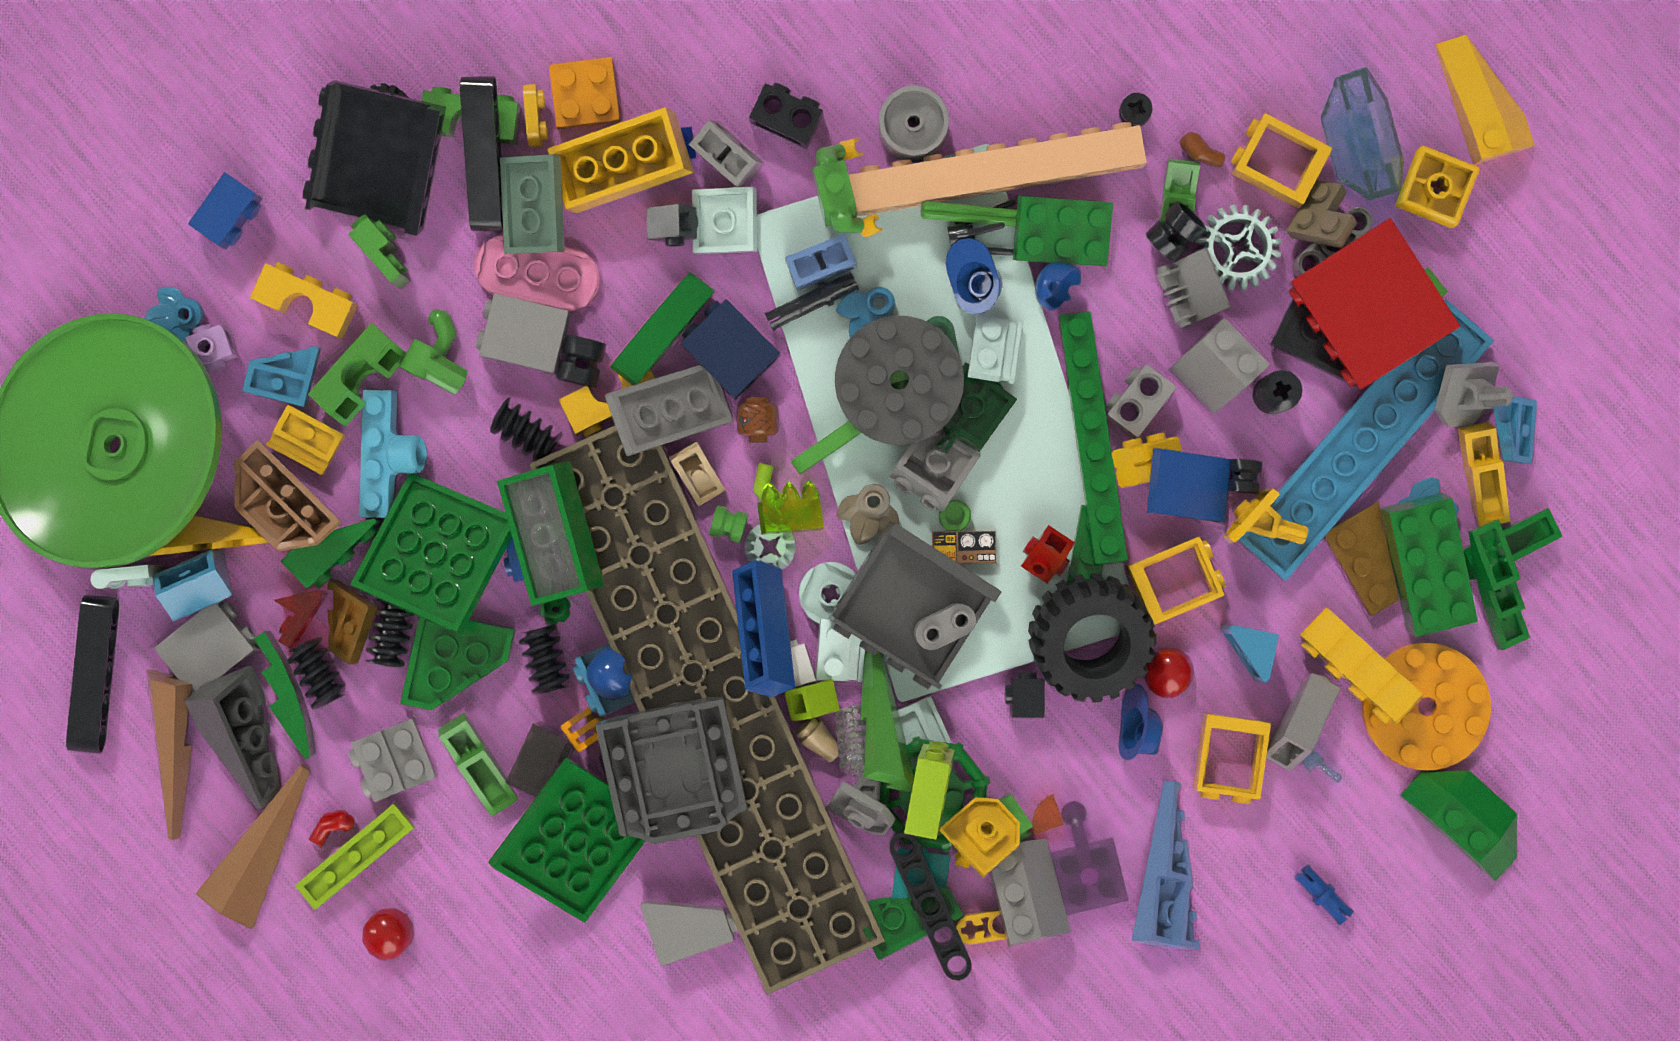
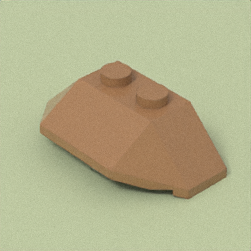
[234,440,342,551]

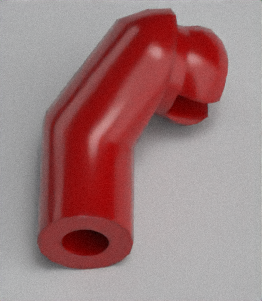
[309,810,355,846]

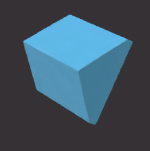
[1220,624,1279,683]

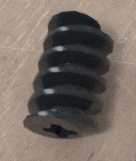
[1253,370,1303,415]
[490,397,563,462]
[364,598,415,667]
[519,625,570,695]
[287,637,346,710]

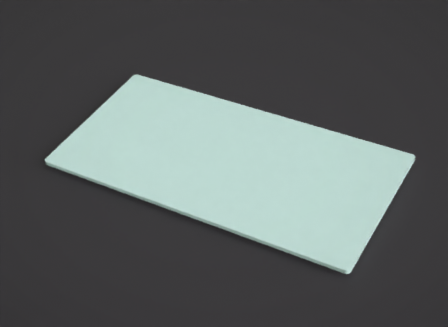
[757,144,1129,702]

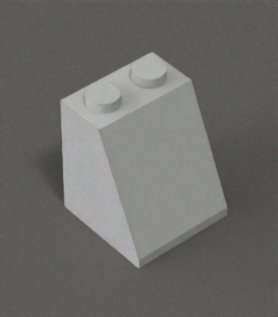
[1169,318,1270,414]

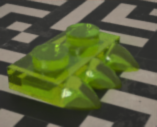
[757,480,824,535]

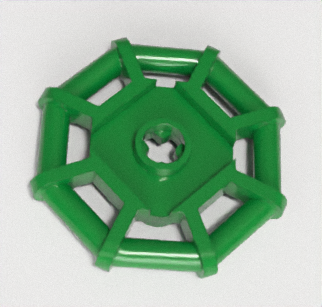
[879,736,991,852]

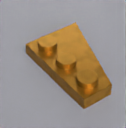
[1324,502,1399,616]

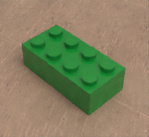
[1381,493,1478,637]

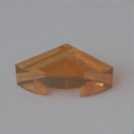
[1031,794,1064,835]

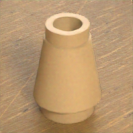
[795,718,843,763]

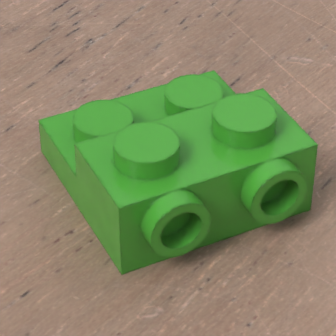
[348,214,410,289]

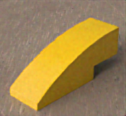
[1458,422,1511,527]

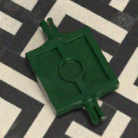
[936,362,1017,453]

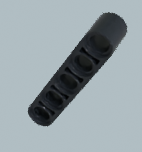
[460,76,503,231]
[66,595,119,754]
[889,830,972,981]

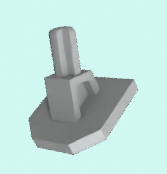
[1435,362,1515,427]
[826,753,896,835]

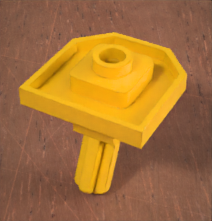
[1223,488,1308,545]
[939,797,1020,878]

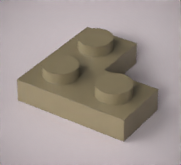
[1286,180,1357,248]

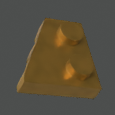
[327,580,378,664]

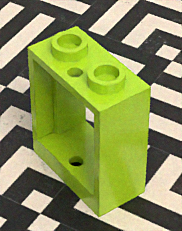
[904,741,955,840]

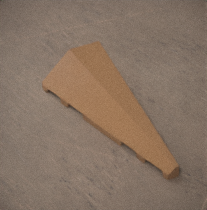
[146,670,192,840]
[195,765,311,929]

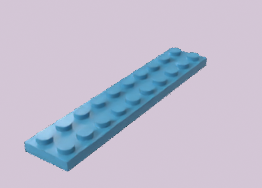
[1238,299,1494,581]

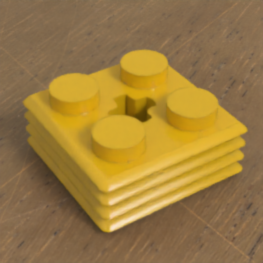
[1395,145,1480,229]

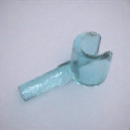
[1301,750,1342,783]

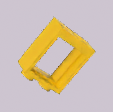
[1230,113,1333,209]
[1126,536,1226,625]
[1193,713,1271,804]

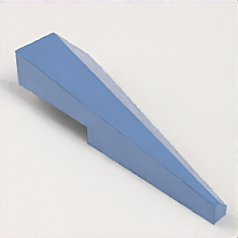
[1131,781,1200,950]

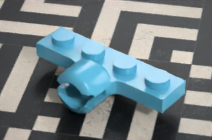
[359,390,427,518]

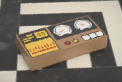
[932,531,997,563]

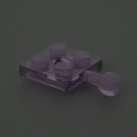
[1050,801,1129,915]

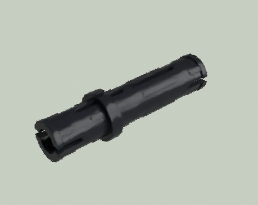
[765,271,860,331]

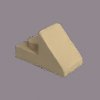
[669,442,726,506]

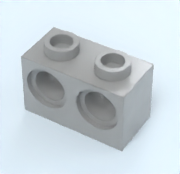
[689,120,764,187]
[1105,364,1177,439]

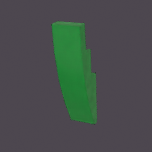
[610,272,715,385]
[1468,519,1531,650]
[254,631,316,759]

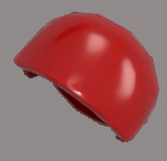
[1144,648,1194,698]
[362,908,414,960]

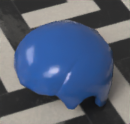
[1035,262,1081,311]
[586,648,632,700]

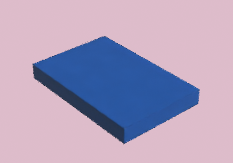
[1147,448,1231,523]

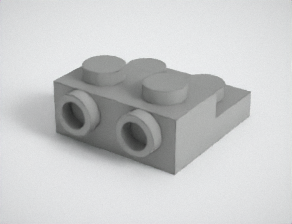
[890,429,981,512]
[348,718,438,802]

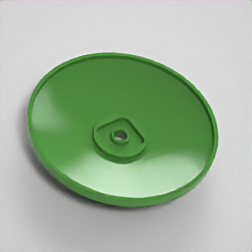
[0,313,222,569]

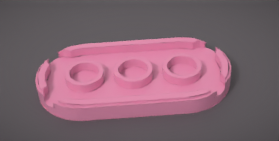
[474,234,600,312]

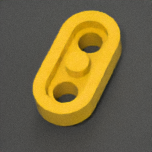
[523,84,548,148]

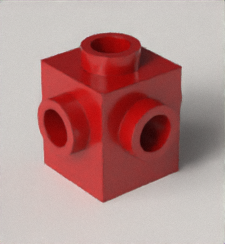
[1021,525,1075,584]

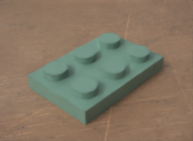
[500,154,565,254]

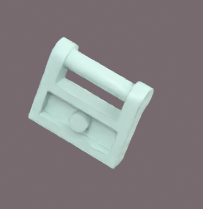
[90,565,164,589]

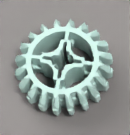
[1195,204,1282,291]

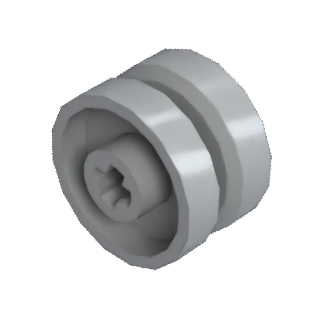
[878,85,949,162]

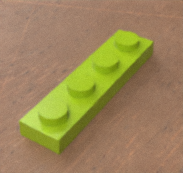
[295,803,416,910]

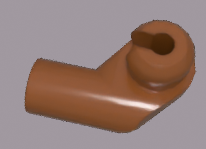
[1180,132,1225,168]

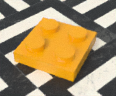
[549,57,620,129]

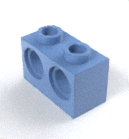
[785,233,857,291]

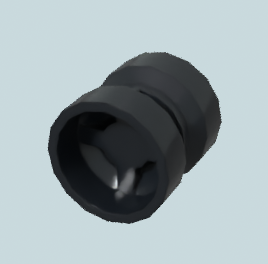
[1228,459,1263,494]

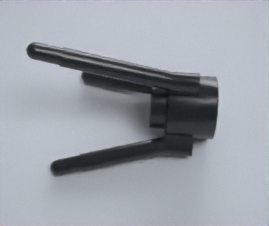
[947,199,1016,255]

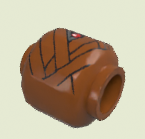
[737,397,779,443]

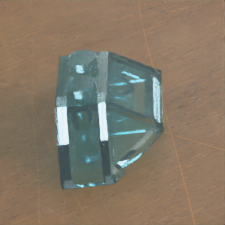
[1320,67,1404,200]

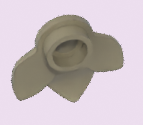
[837,484,899,545]

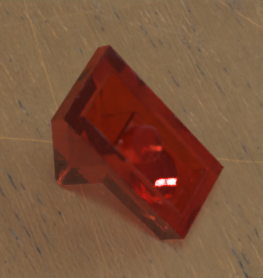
[274,590,329,648]

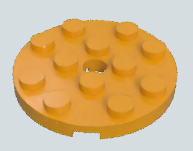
[1361,643,1491,770]

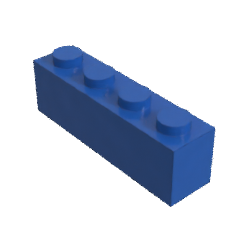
[732,560,795,698]

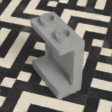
[476,293,571,375]
[154,601,260,695]

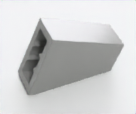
[1266,673,1340,771]
[640,900,738,966]

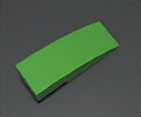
[438,712,519,817]

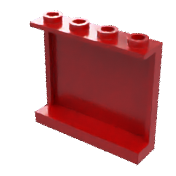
[1288,218,1461,390]

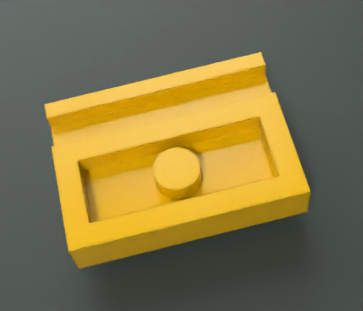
[266,404,346,476]

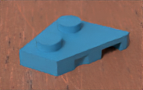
[242,346,321,408]
[1493,396,1537,464]

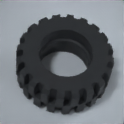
[1028,573,1157,703]

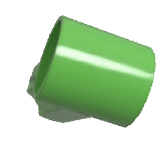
[399,338,468,395]

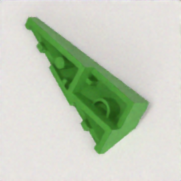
[861,650,914,793]

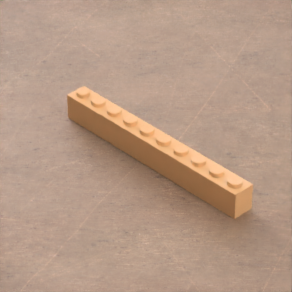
[847,122,1147,216]

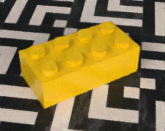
[547,107,694,213]

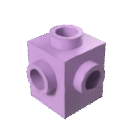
[185,324,239,373]

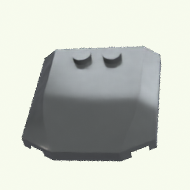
[595,696,747,844]

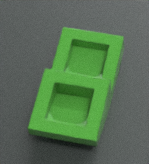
[1160,158,1200,221]

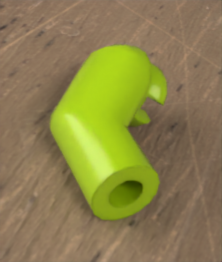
[753,463,783,509]

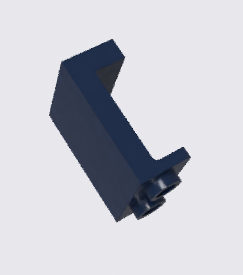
[681,299,780,400]

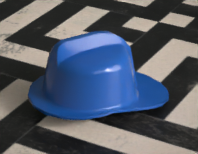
[946,238,1003,315]
[1118,683,1163,760]

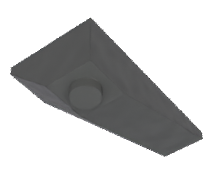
[184,666,281,809]

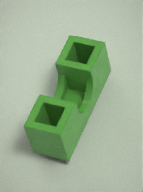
[422,87,522,145]
[308,322,406,427]

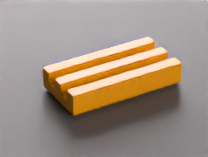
[560,707,603,752]

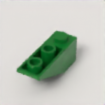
[281,519,381,589]

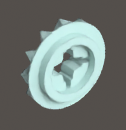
[745,522,795,570]

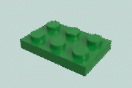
[1012,195,1113,266]

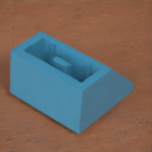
[152,549,232,621]

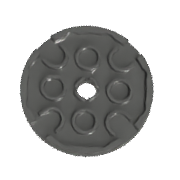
[835,316,964,445]

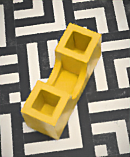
[250,262,358,340]
[558,369,656,438]

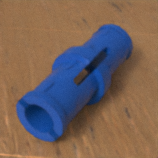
[1294,864,1354,925]

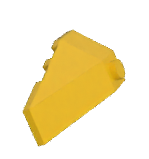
[1435,35,1535,165]
[149,514,268,556]

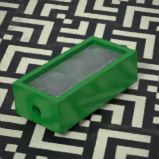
[497,461,605,606]

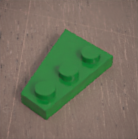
[863,887,964,961]

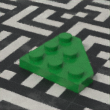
[400,617,516,710]

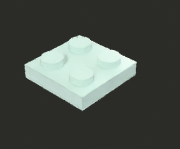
[692,186,757,254]

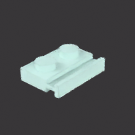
[968,315,1023,384]
[815,615,865,682]
[898,696,952,768]

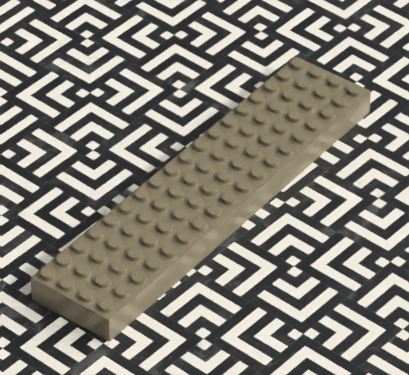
[529,425,885,995]

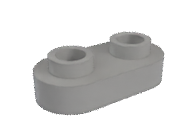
[914,603,976,650]

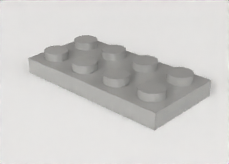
[605,365,733,456]

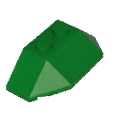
[1400,770,1517,882]

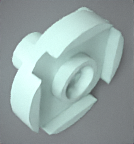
[799,562,856,623]

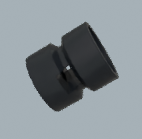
[1146,201,1207,262]
[556,335,607,388]

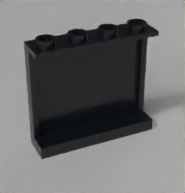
[302,80,446,236]

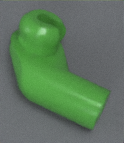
[428,309,457,358]

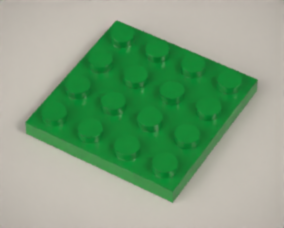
[350,473,512,635]
[488,757,645,923]

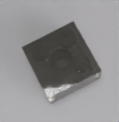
[505,721,575,797]

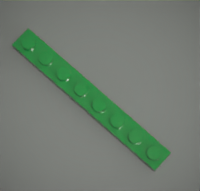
[1058,311,1128,566]

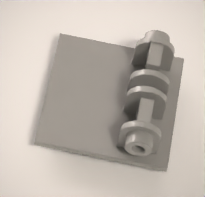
[1156,248,1231,329]

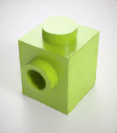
[785,679,840,722]

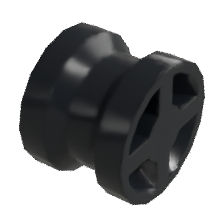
[1119,92,1153,127]

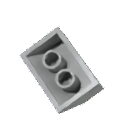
[989,838,1071,948]

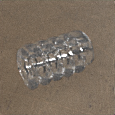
[835,704,867,777]

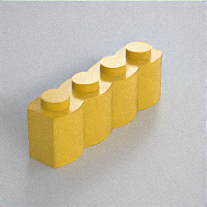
[1300,607,1423,725]

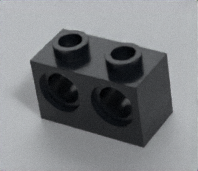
[749,82,823,149]

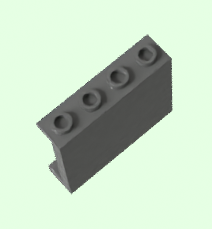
[828,521,1002,689]

